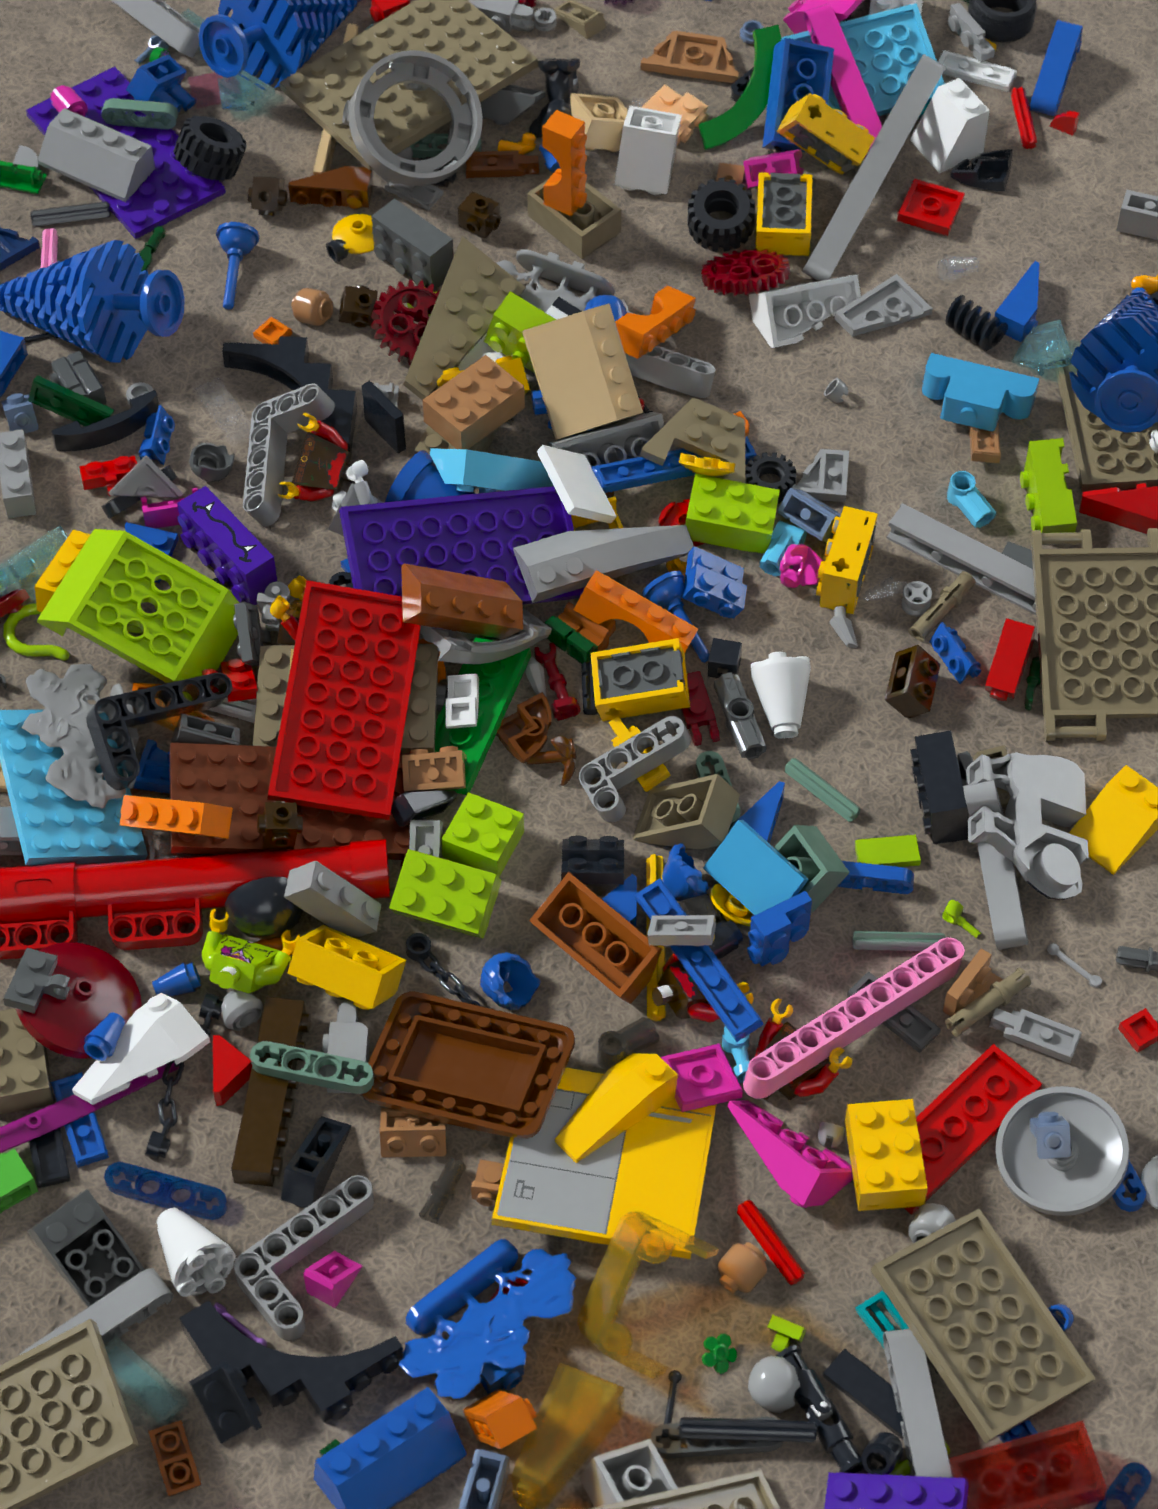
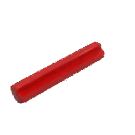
[1011,87,1037,149]
[737,1200,804,1285]

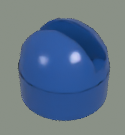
[1048,1304,1074,1331]

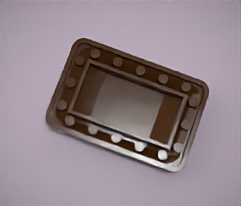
[361,991,576,1139]

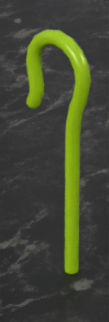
[3,603,142,661]

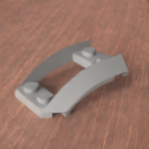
[419,608,552,664]

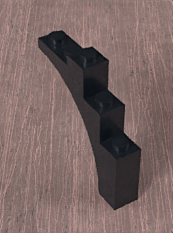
[222,336,357,452]
[179,1300,404,1423]

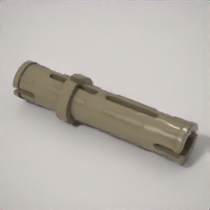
[909,571,976,642]
[945,968,1031,1037]

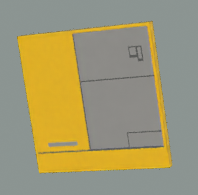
[492,1068,717,1259]

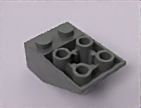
[28,1189,145,1307]

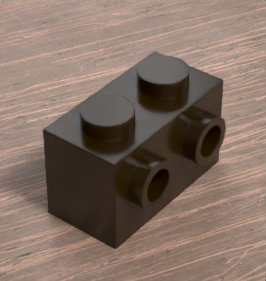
[885,645,941,718]

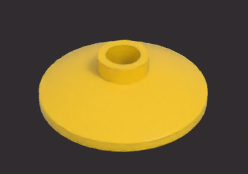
[332,214,374,254]
[710,883,755,926]

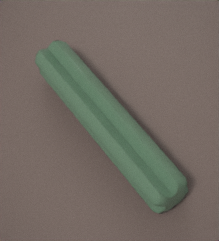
[785,758,860,822]
[852,931,946,951]

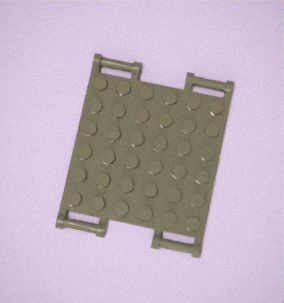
[1030,528,1158,742]

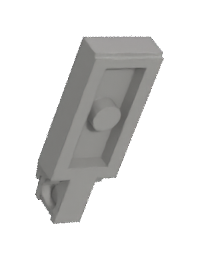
[948,3,995,62]
[989,1008,1082,1064]

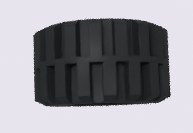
[174,116,247,181]
[687,178,755,252]

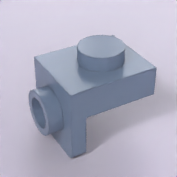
[1,393,39,434]
[1030,1112,1071,1159]

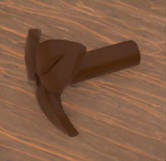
[527,736,577,786]

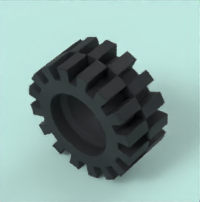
[745,452,796,504]

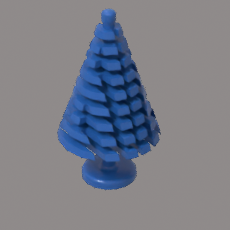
[199,0,362,88]
[0,240,184,363]
[1069,287,1158,433]

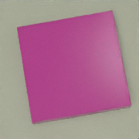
[660,1044,743,1112]

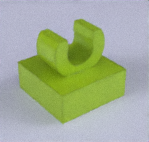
[768,1314,807,1352]

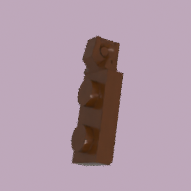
[466,150,539,178]

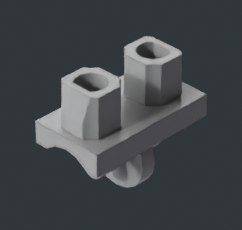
[257,581,291,632]

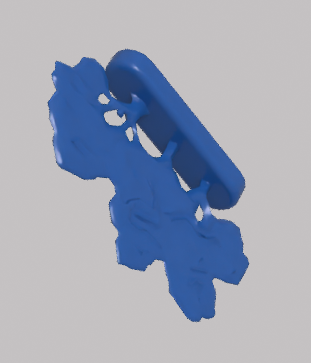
[399,1239,576,1399]

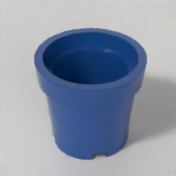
[385,450,477,502]

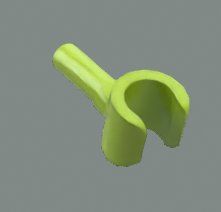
[942,900,981,938]

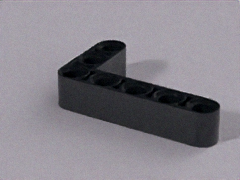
[86,673,232,790]

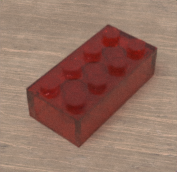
[949,1421,1107,1509]

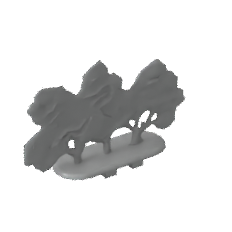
[497,250,632,313]
[21,664,139,809]

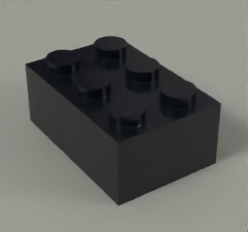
[910,730,969,844]

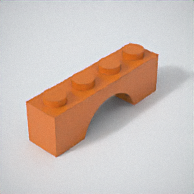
[542,110,587,217]
[615,285,696,359]
[574,570,698,654]
[120,795,233,839]

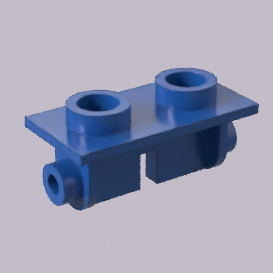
[138,405,175,465]
[929,622,981,684]

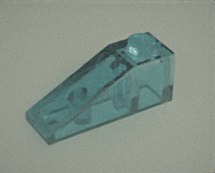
[0,525,68,597]

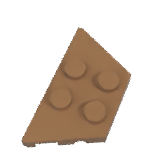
[640,30,739,83]

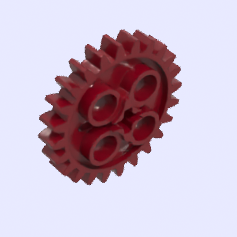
[701,249,790,296]
[371,279,440,365]

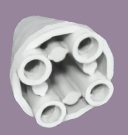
[751,652,811,739]
[157,1208,236,1297]

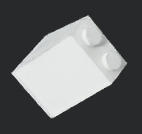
[910,78,990,174]
[614,106,682,195]

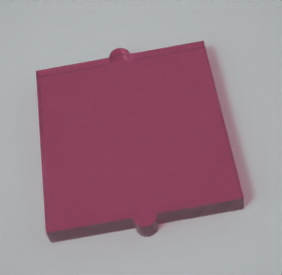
[188,72,241,108]

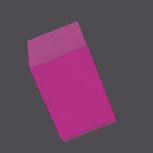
[303,1251,363,1308]

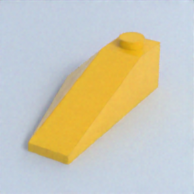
[555,1053,678,1163]

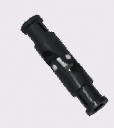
[776,1345,864,1473]

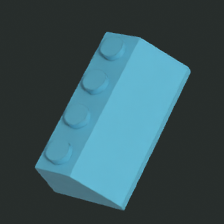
[430,449,553,493]

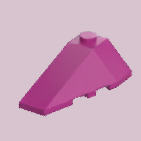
[727,1100,853,1208]

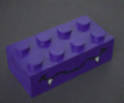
[177,486,278,605]

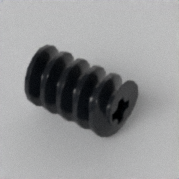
[945,295,1008,351]

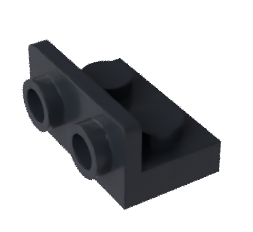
[189,1361,262,1444]

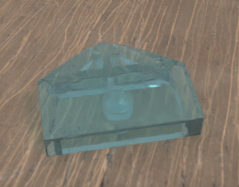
[217,70,276,111]
[1012,320,1073,376]

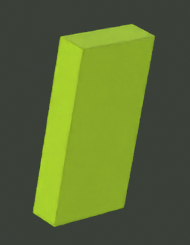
[855,835,921,867]

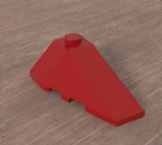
[1079,483,1158,534]

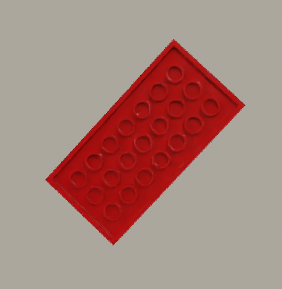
[267,580,421,820]

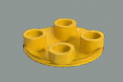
[678,453,736,477]

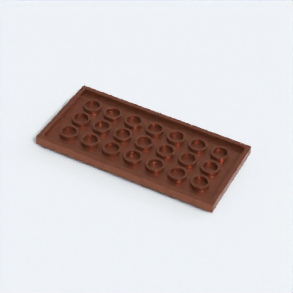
[170,743,410,860]

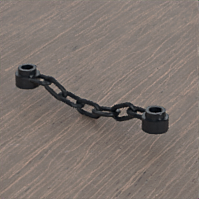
[406,933,481,1006]
[145,993,224,1159]

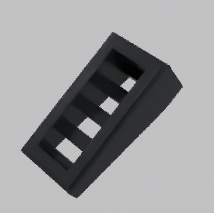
[391,790,457,827]

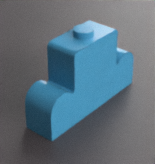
[922,353,1040,431]

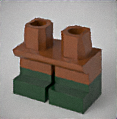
[545,602,616,664]

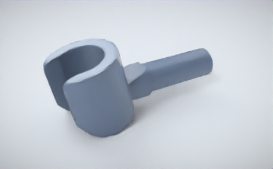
[134,36,169,65]

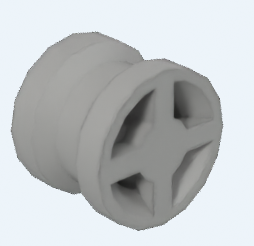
[901,581,932,617]

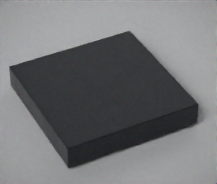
[361,381,406,454]

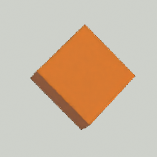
[253,317,292,345]

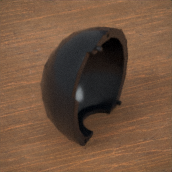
[225,877,303,940]

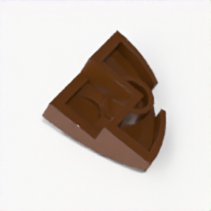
[496,692,552,764]

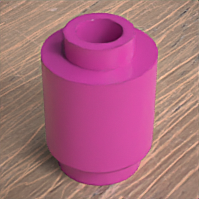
[51,85,87,117]

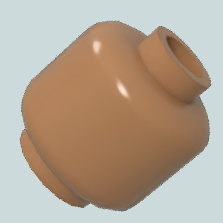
[291,288,333,326]
[717,1242,767,1293]

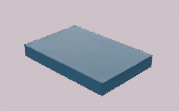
[703,820,809,915]

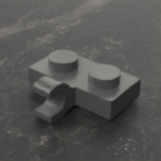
[233,602,272,666]
[4,948,70,1014]

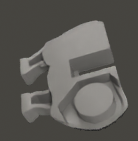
[966,752,1089,900]

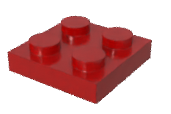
[897,178,965,236]

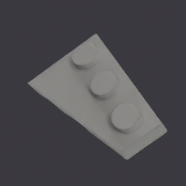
[834,274,933,337]

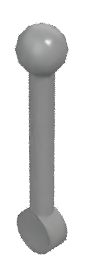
[1047,943,1102,988]

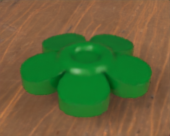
[702,1334,737,1373]

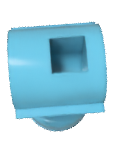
[722,1027,750,1083]

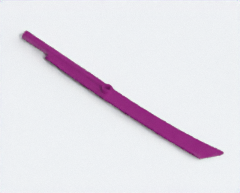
[0,1062,179,1153]

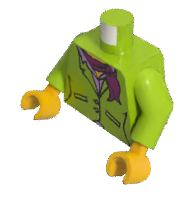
[201,909,300,993]

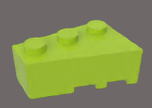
[1020,438,1077,533]

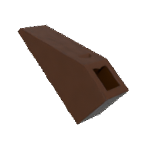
[288,166,373,209]

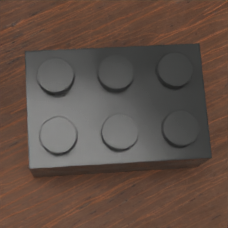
[371,198,454,291]

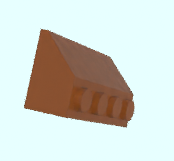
[401,563,523,639]
[529,872,662,1004]

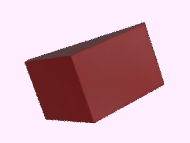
[213,1035,252,1106]

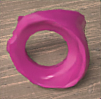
[780,544,823,588]

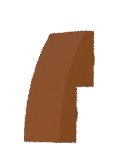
[148,1420,202,1497]

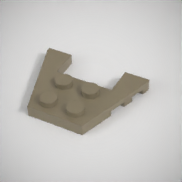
[639,397,745,483]

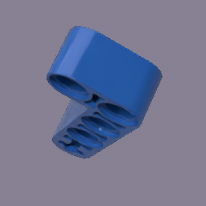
[1030,20,1083,116]

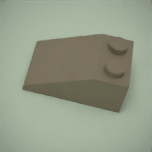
[633,774,740,850]

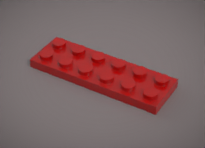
[904,1044,1043,1215]

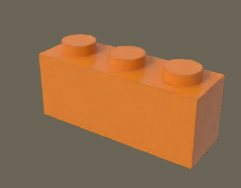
[462,1390,537,1449]

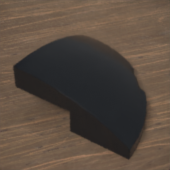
[951,149,1013,191]

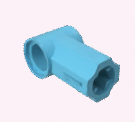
[947,471,996,528]
[760,521,807,577]

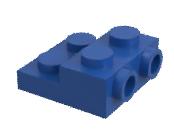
[682,546,747,618]
[747,891,812,967]

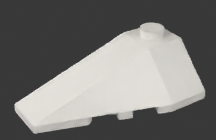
[749,274,861,348]
[72,993,211,1105]

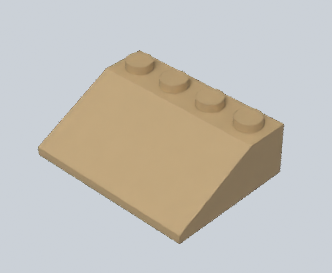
[522,304,643,440]

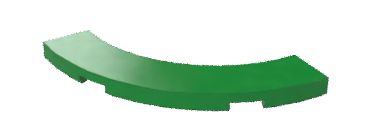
[698,24,782,150]

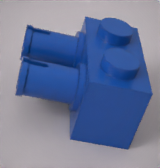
[126,54,197,112]

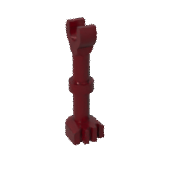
[534,643,581,721]

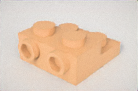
[641,84,708,146]

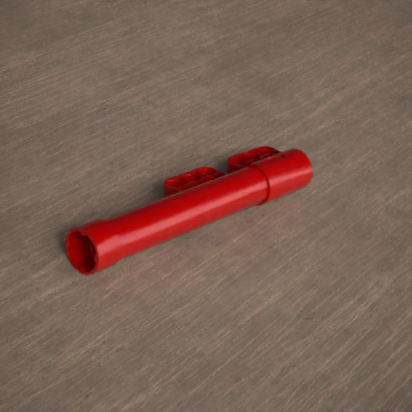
[0,839,390,960]

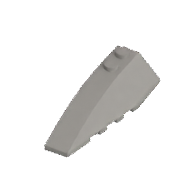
[513,525,694,603]

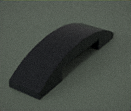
[51,390,159,451]

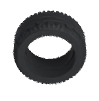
[968,0,1037,42]

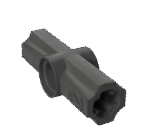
[714,672,766,760]

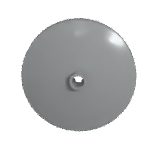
[995,1086,1129,1216]

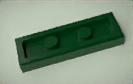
[28,375,114,427]

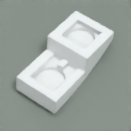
[446,674,479,729]

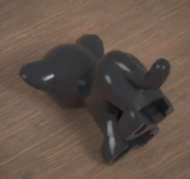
[529,58,580,138]

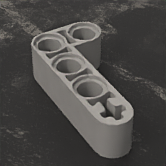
[579,716,691,822]

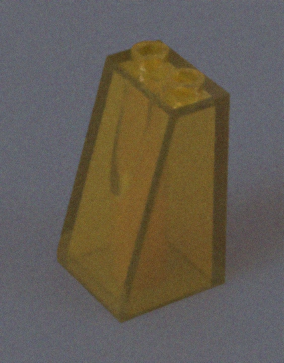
[511,1363,624,1509]

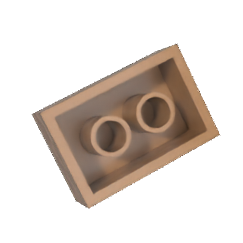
[422,355,525,450]

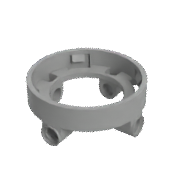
[342,50,482,193]

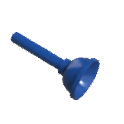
[216,222,259,310]
[642,571,710,663]

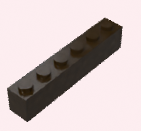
[231,997,311,1187]

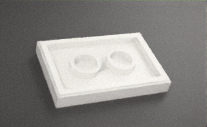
[537,445,617,523]

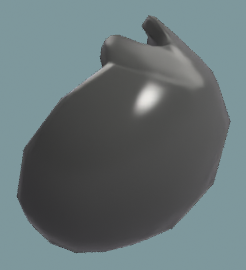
[189,443,235,482]

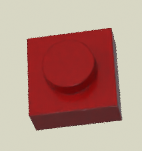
[1118,1008,1158,1053]

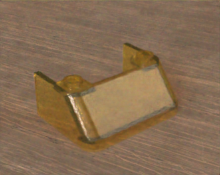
[577,1211,719,1379]

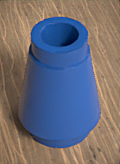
[152,962,202,997]
[84,1013,125,1061]

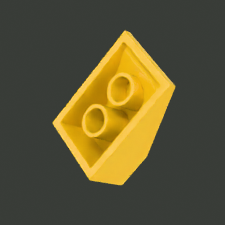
[1069,765,1158,875]

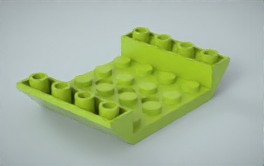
[37,529,239,701]

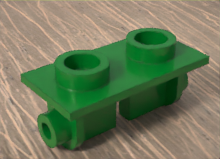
[0,160,47,194]

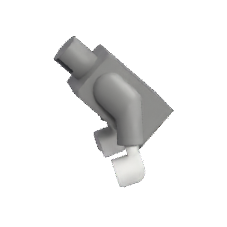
[328,460,384,536]

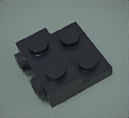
[561,835,624,885]

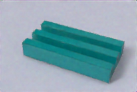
[855,1290,909,1348]

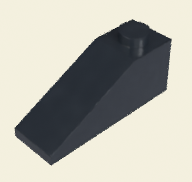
[281,1116,351,1208]

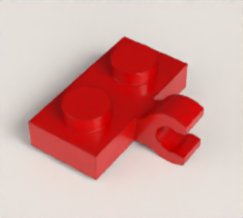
[79,456,137,497]
[202,658,258,702]

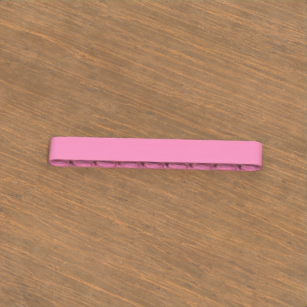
[743,937,965,1099]

